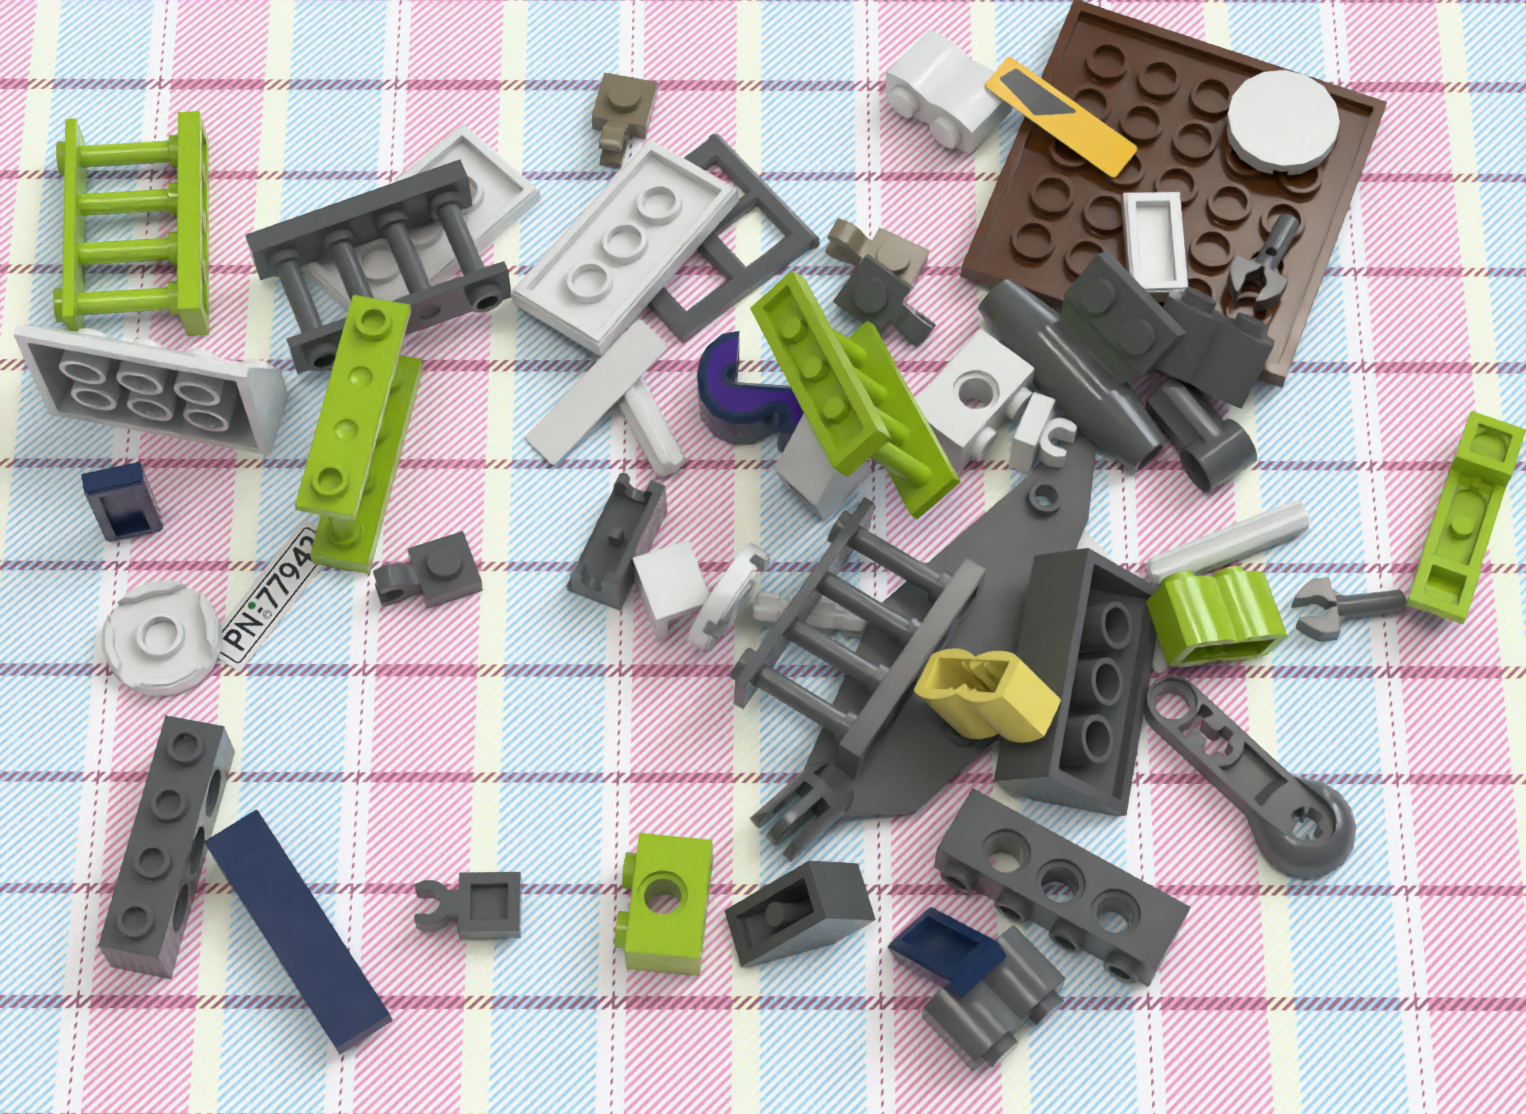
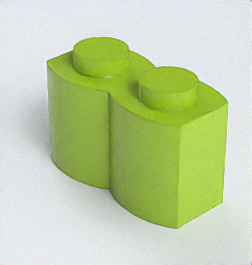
[1146,566,1288,667]

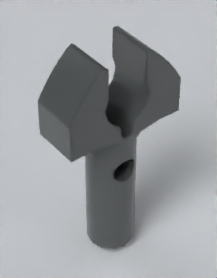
[1227,214,1299,312]
[1291,577,1406,642]

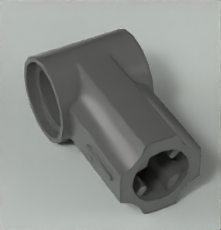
[1145,377,1257,493]

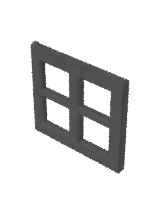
[647,134,820,344]

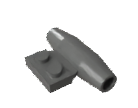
[978,251,1187,473]

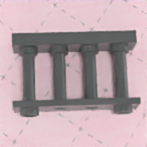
[245,159,511,374]
[731,497,987,778]

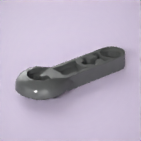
[1144,675,1356,878]

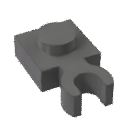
[414,872,522,939]

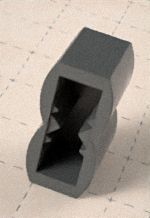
[1156,287,1275,409]
[921,924,1066,1071]

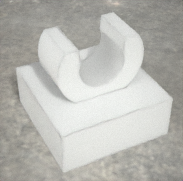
[1008,392,1077,474]

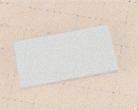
[301,123,541,313]
[510,139,739,357]

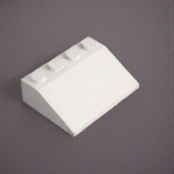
[13,324,289,456]

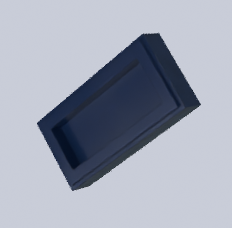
[81,462,164,542]
[887,907,1007,998]

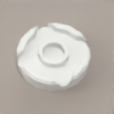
[1226,70,1340,175]
[686,543,771,653]
[102,580,222,697]

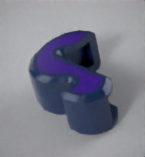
[697,331,804,453]

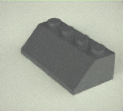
[994,548,1159,816]

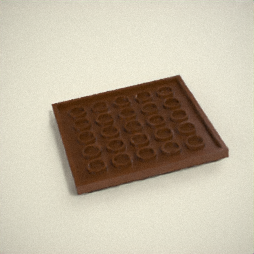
[960,0,1387,388]

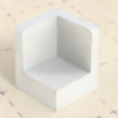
[632,540,710,641]

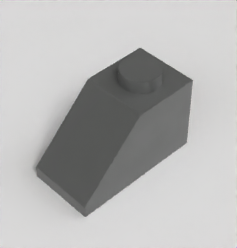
[724,860,876,967]

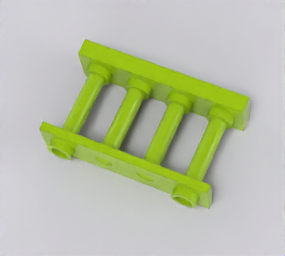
[53,111,209,336]
[750,270,961,520]
[295,295,424,574]

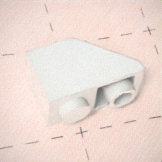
[774,414,872,521]

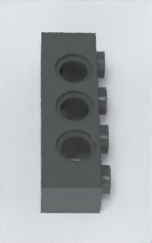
[98,715,235,979]
[934,788,1191,987]

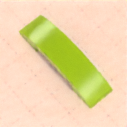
[1406,410,1526,625]

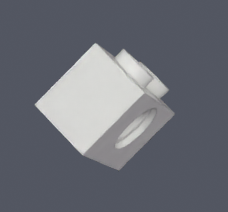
[915,328,1035,473]

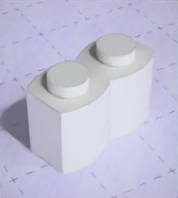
[886,30,1013,154]

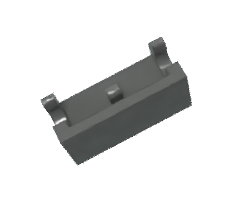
[566,472,667,611]

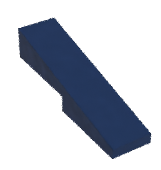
[204,809,393,1055]

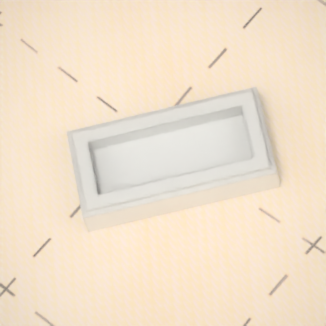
[1121,192,1188,302]

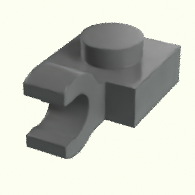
[833,254,937,346]
[373,531,483,608]

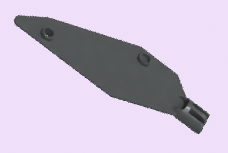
[750,435,1096,862]

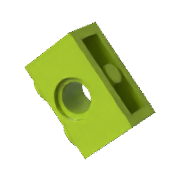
[614,833,713,976]

